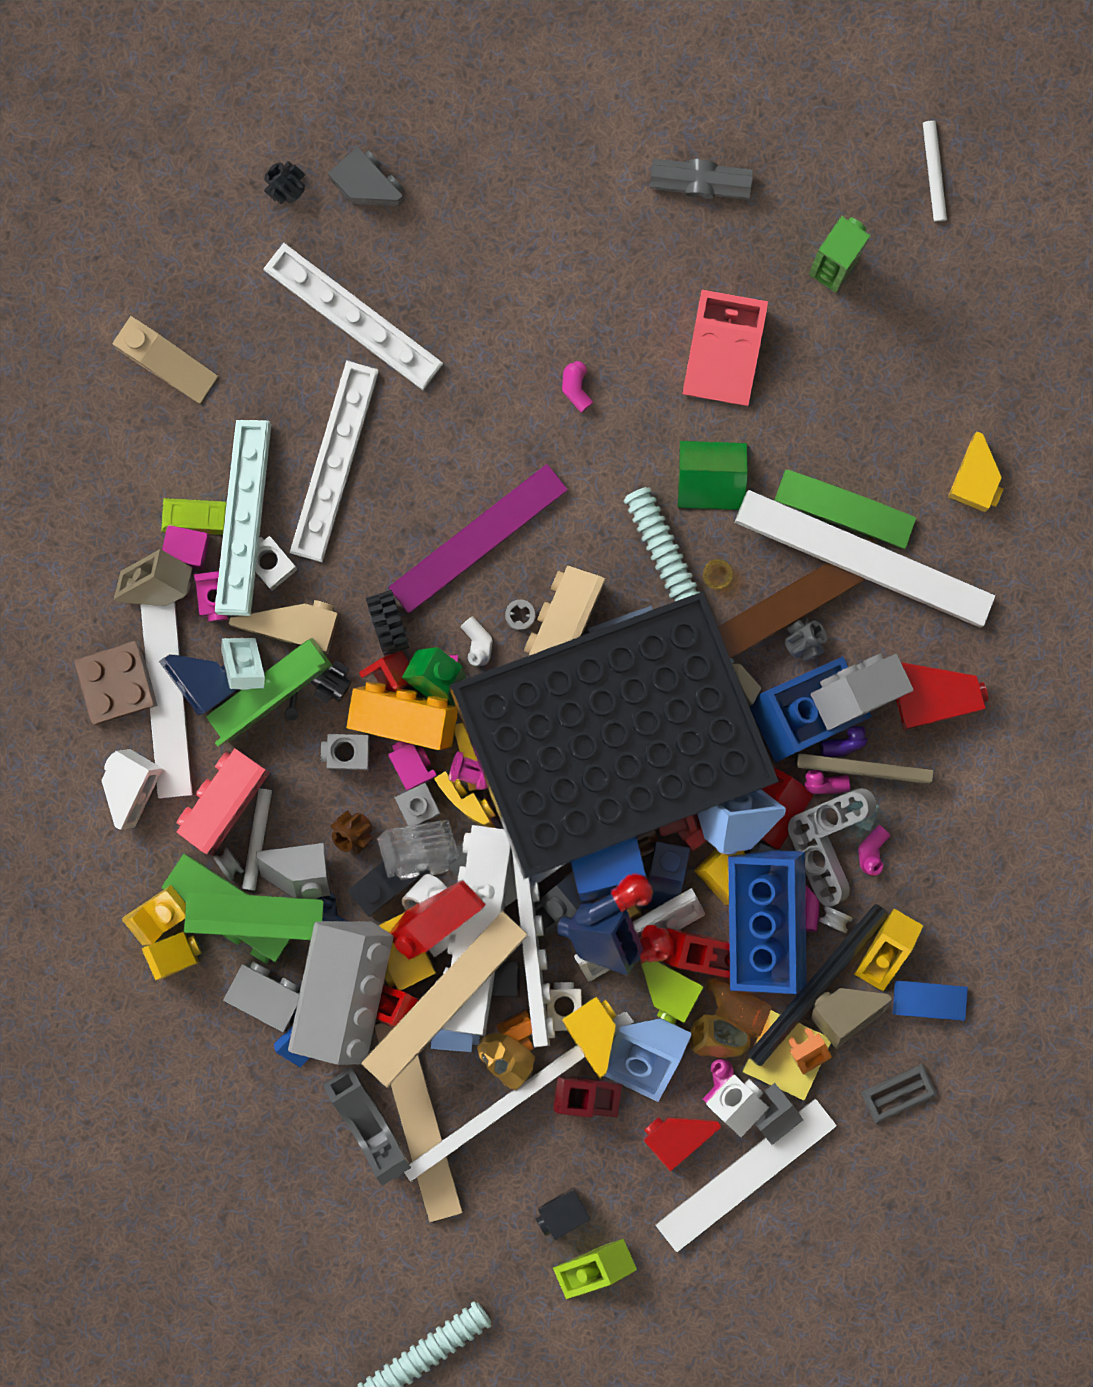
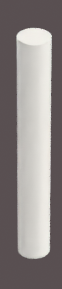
[923,121,947,222]
[242,788,272,890]

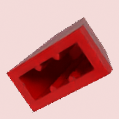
[896,662,989,730]

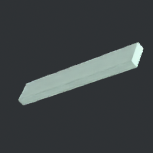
[215,420,271,616]

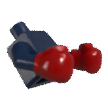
[558,873,674,975]

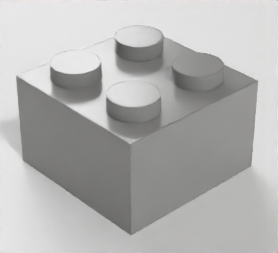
[811,653,914,730]

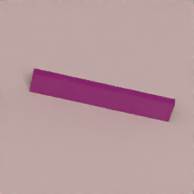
[388,464,568,614]

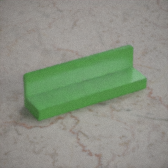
[206,638,333,747]
[184,892,323,940]

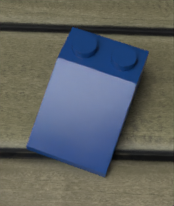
[749,656,872,762]

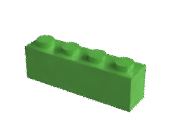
[809,216,870,293]
[161,854,292,964]

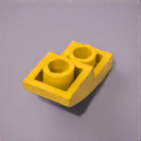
[434,771,496,828]

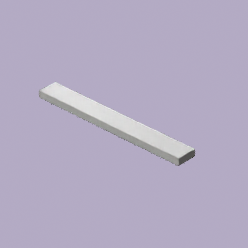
[734,490,995,628]
[404,1012,633,1182]

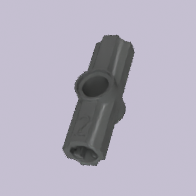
[650,159,753,200]

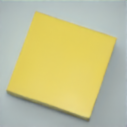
[742,1010,831,1101]

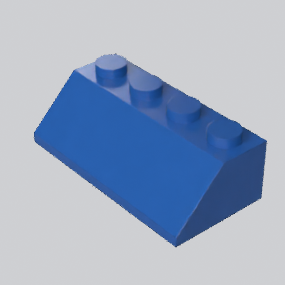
[728,850,807,994]

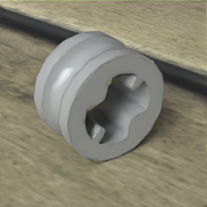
[505,599,535,631]
[213,847,244,881]
[819,906,853,933]

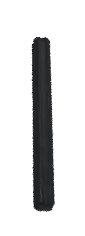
[748,904,889,1066]

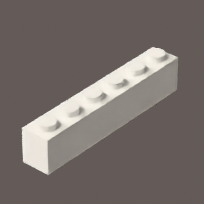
[442,825,513,1036]

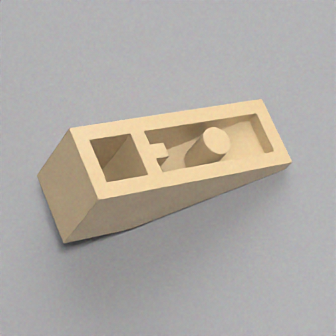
[112,316,218,404]
[229,600,339,654]

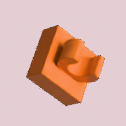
[497,1010,534,1051]
[789,1028,832,1075]

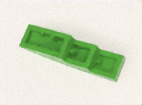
[774,470,916,549]

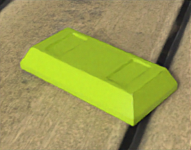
[161,498,227,535]

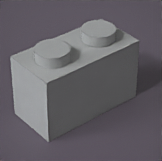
[223,961,301,1032]

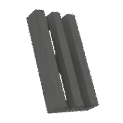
[860,1064,937,1124]

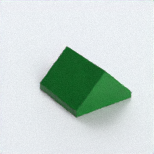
[677,441,747,510]

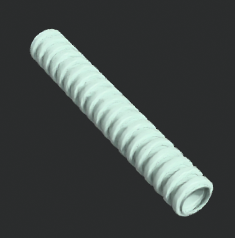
[623,487,734,663]
[357,1301,491,1387]

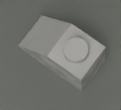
[256,843,330,899]

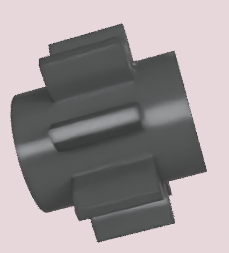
[785,617,827,662]

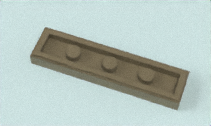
[795,753,933,784]

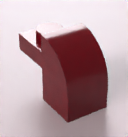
[553,1076,622,1118]

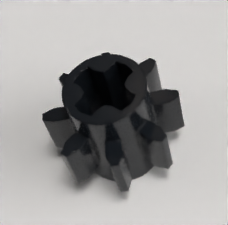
[264,161,305,204]
[311,660,353,704]

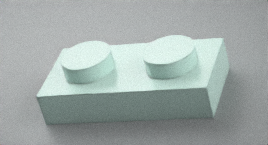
[221,638,265,690]

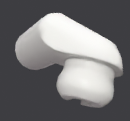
[460,616,493,667]

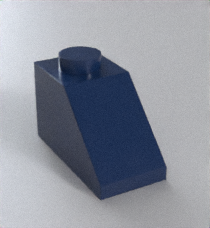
[159,654,237,716]
[643,841,690,910]

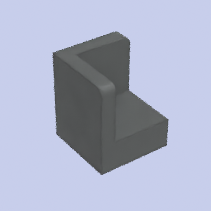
[755,1083,804,1145]

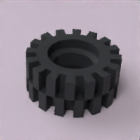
[366,590,410,656]

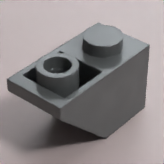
[328,146,404,206]
[535,871,593,942]

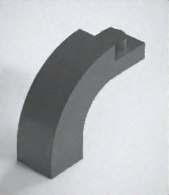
[323,1067,411,1186]

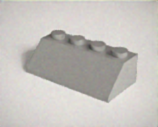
[288,922,394,1065]

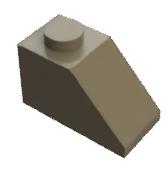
[114,549,192,606]
[811,988,892,1049]

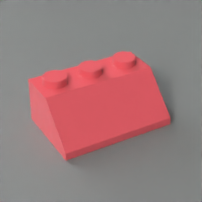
[176,748,270,856]

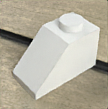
[102,749,163,830]

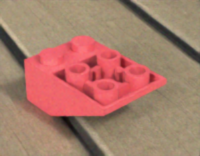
[682,290,768,406]

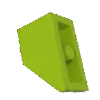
[640,961,703,1025]
[553,1239,637,1299]

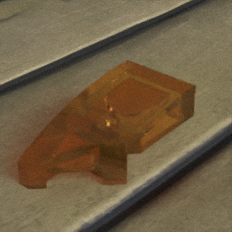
[707,979,772,1038]

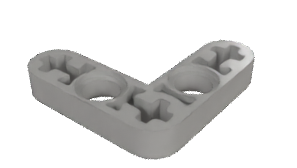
[788,788,876,907]

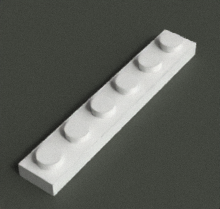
[512,851,555,1047]

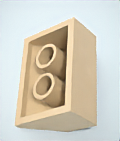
[524,566,605,656]

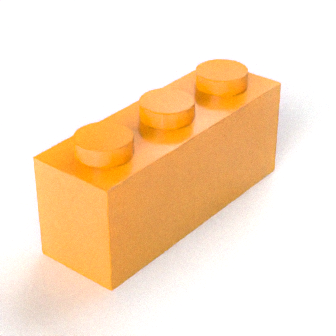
[346,682,458,750]

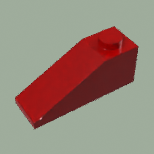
[389,880,486,960]
[662,928,730,978]

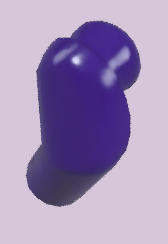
[820,726,868,757]

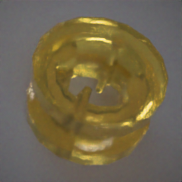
[702,559,733,590]

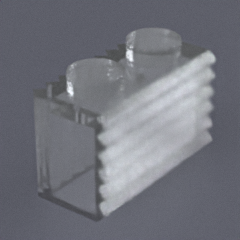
[377,820,459,880]

